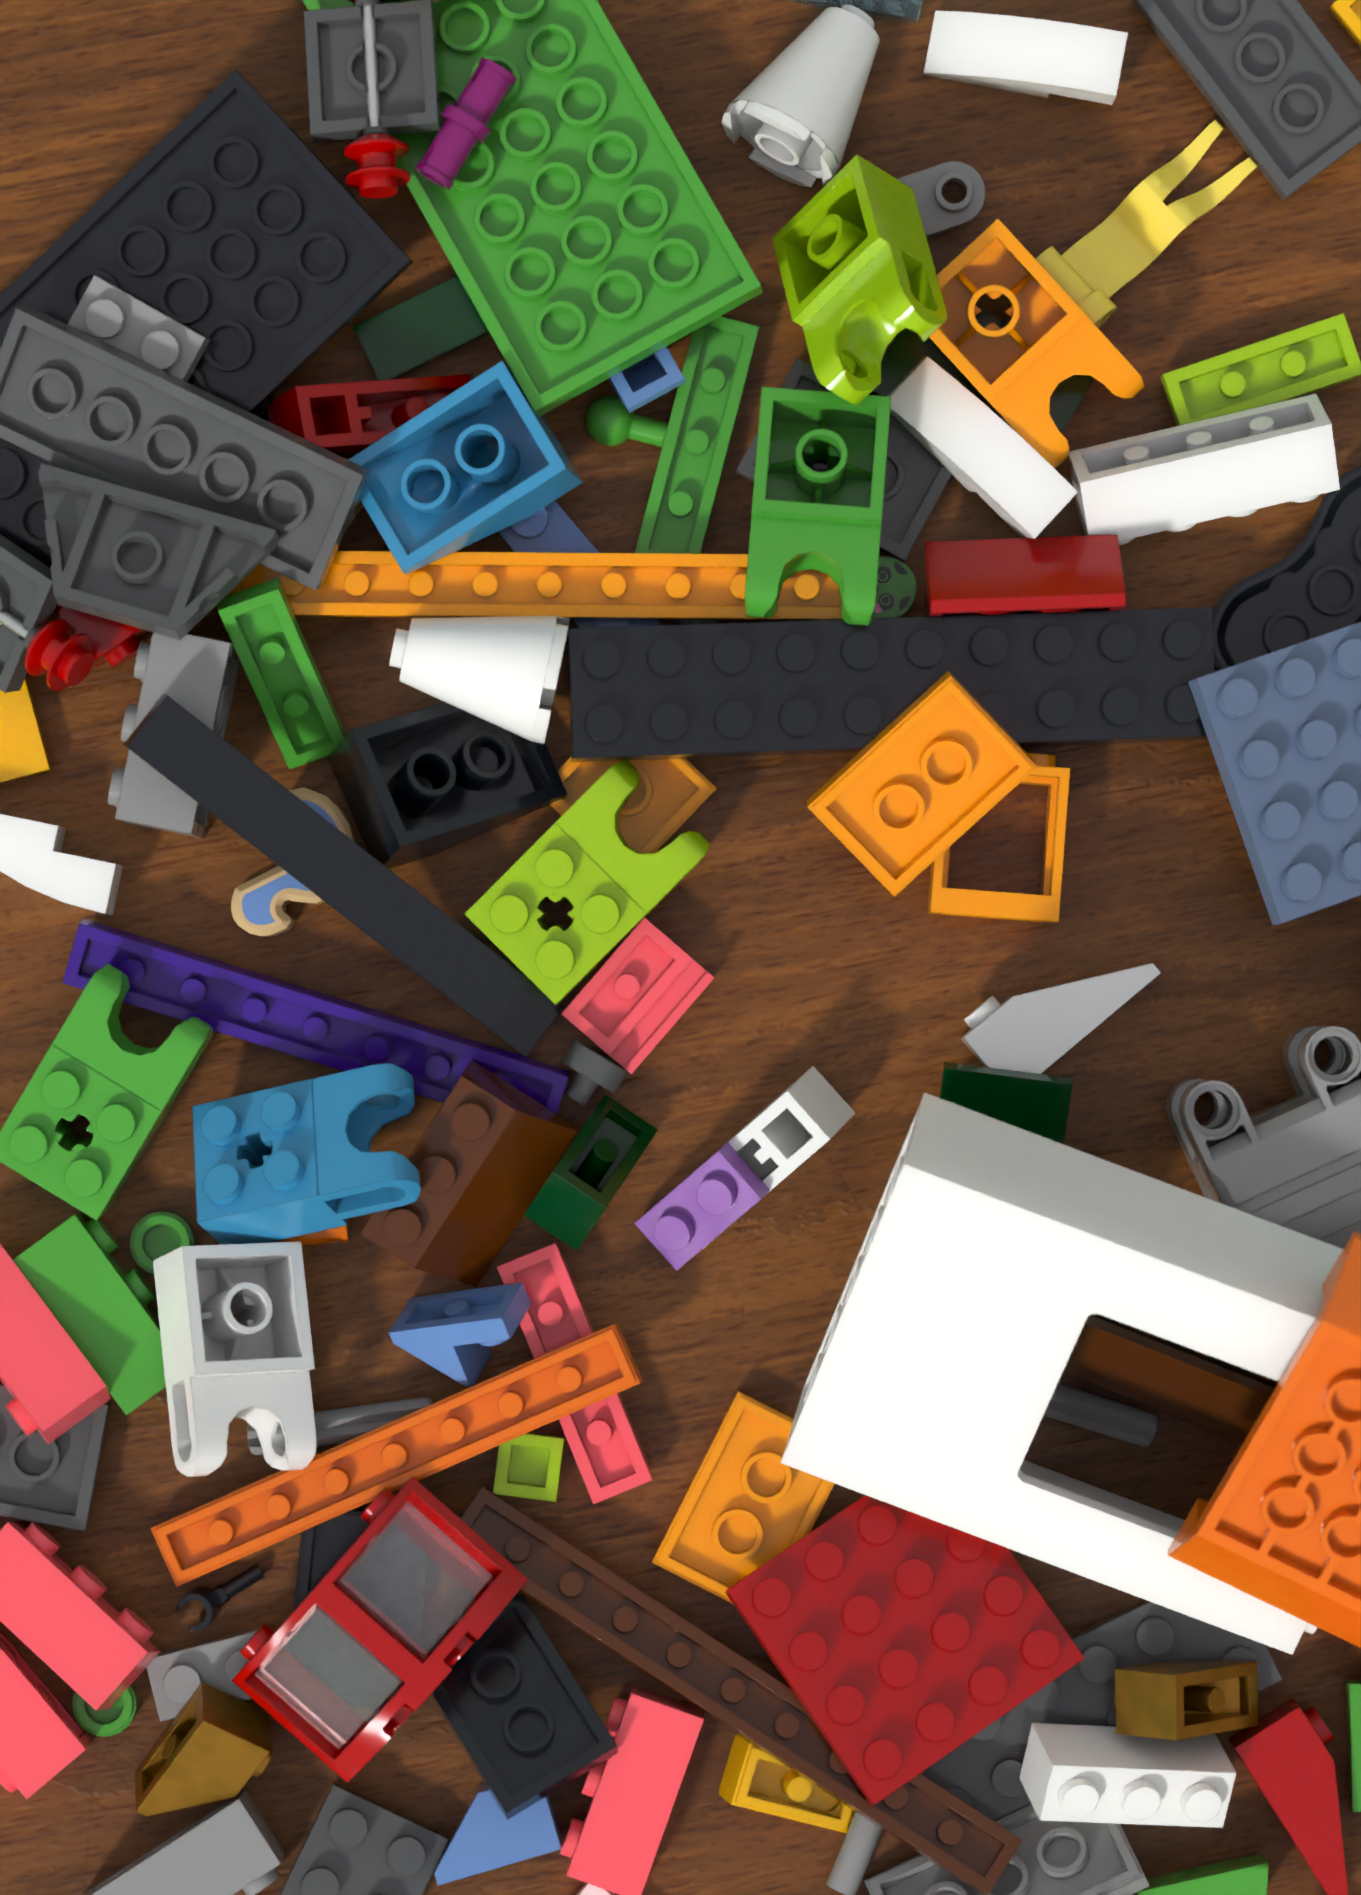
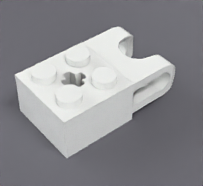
[153,1241,316,1477]

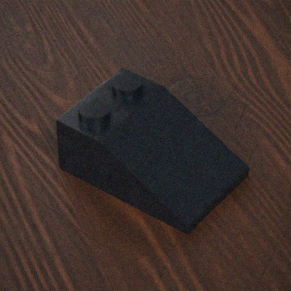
[328,702,567,869]

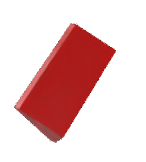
[924,534,1126,617]

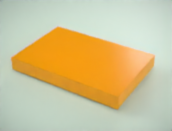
[805,671,1037,897]
[652,1390,835,1604]

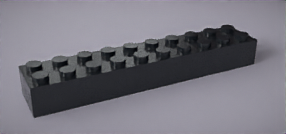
[567,607,1215,762]

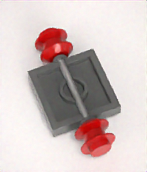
[304,0,441,199]
[0,534,94,693]

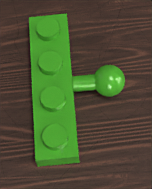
[585,316,760,554]

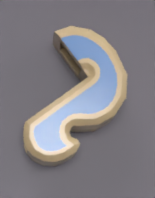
[231,788,357,937]

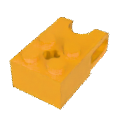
[929,219,1144,468]

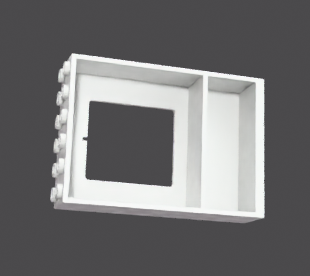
[780,1092,1343,1655]

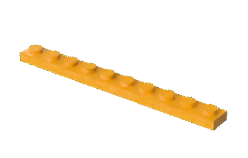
[228,551,843,621]

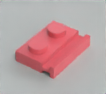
[561,917,715,1075]

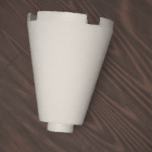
[721,5,880,188]
[389,615,570,744]

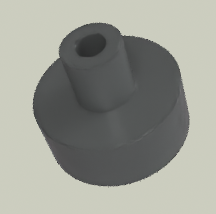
[561,1040,628,1106]

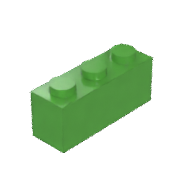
[13,1212,166,1416]

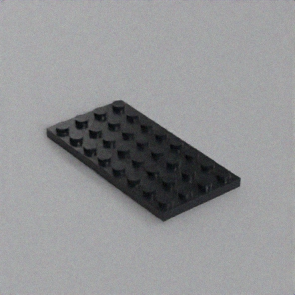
[0,70,413,567]

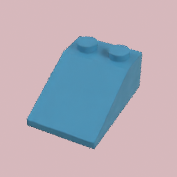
[348,361,583,575]

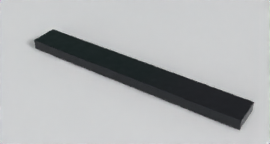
[124,693,564,1058]

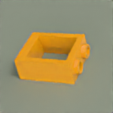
[927,753,1070,923]

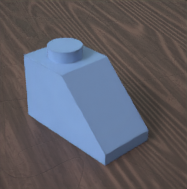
[434,1782,563,1886]

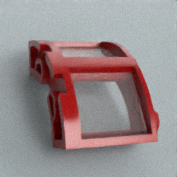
[232,1477,528,1783]

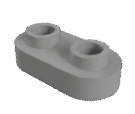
[898,161,985,239]

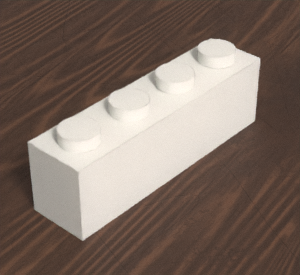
[1068,394,1340,546]

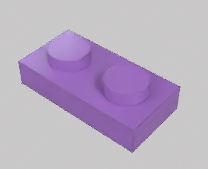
[634,1142,770,1271]

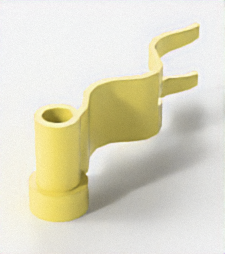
[1036,119,1258,329]

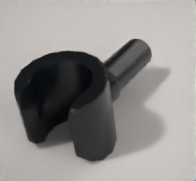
[176,1564,265,1631]

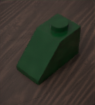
[524,1095,658,1251]

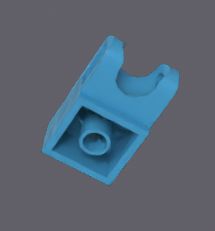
[192,1063,421,1245]

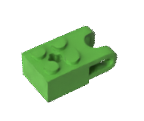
[744,387,891,626]
[0,964,213,1221]

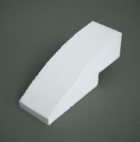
[923,10,1128,105]
[887,356,1078,539]
[0,814,123,916]

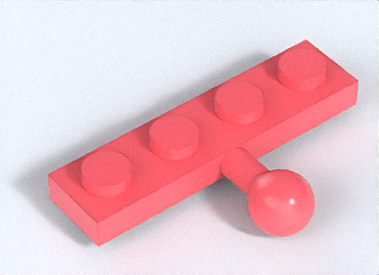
[497,1242,654,1504]

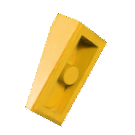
[719,1734,854,1833]

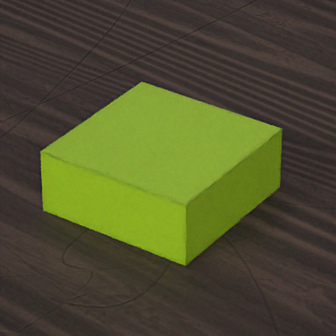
[493,1432,565,1502]

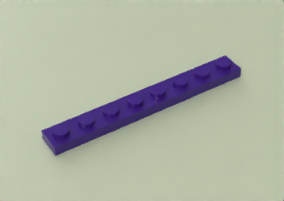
[62,919,571,1114]

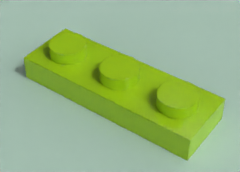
[1160,313,1361,426]

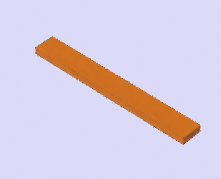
[150,1322,643,1587]

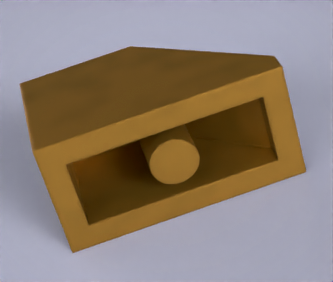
[1114,1660,1258,1741]
[135,1682,273,1816]

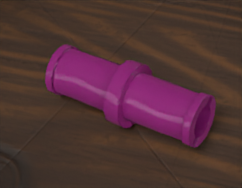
[415,57,517,190]

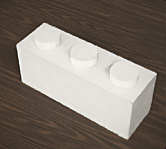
[1019,1723,1236,1828]

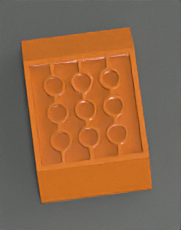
[1168,1231,1361,1648]

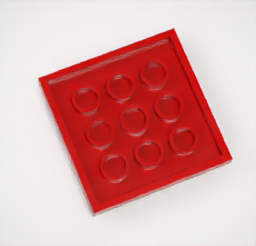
[725,1495,1085,1807]

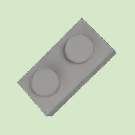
[67,275,210,382]
[146,1625,271,1722]

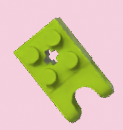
[772,155,947,405]
[465,759,711,1005]

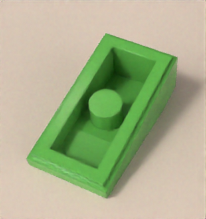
[1133,1854,1269,1895]

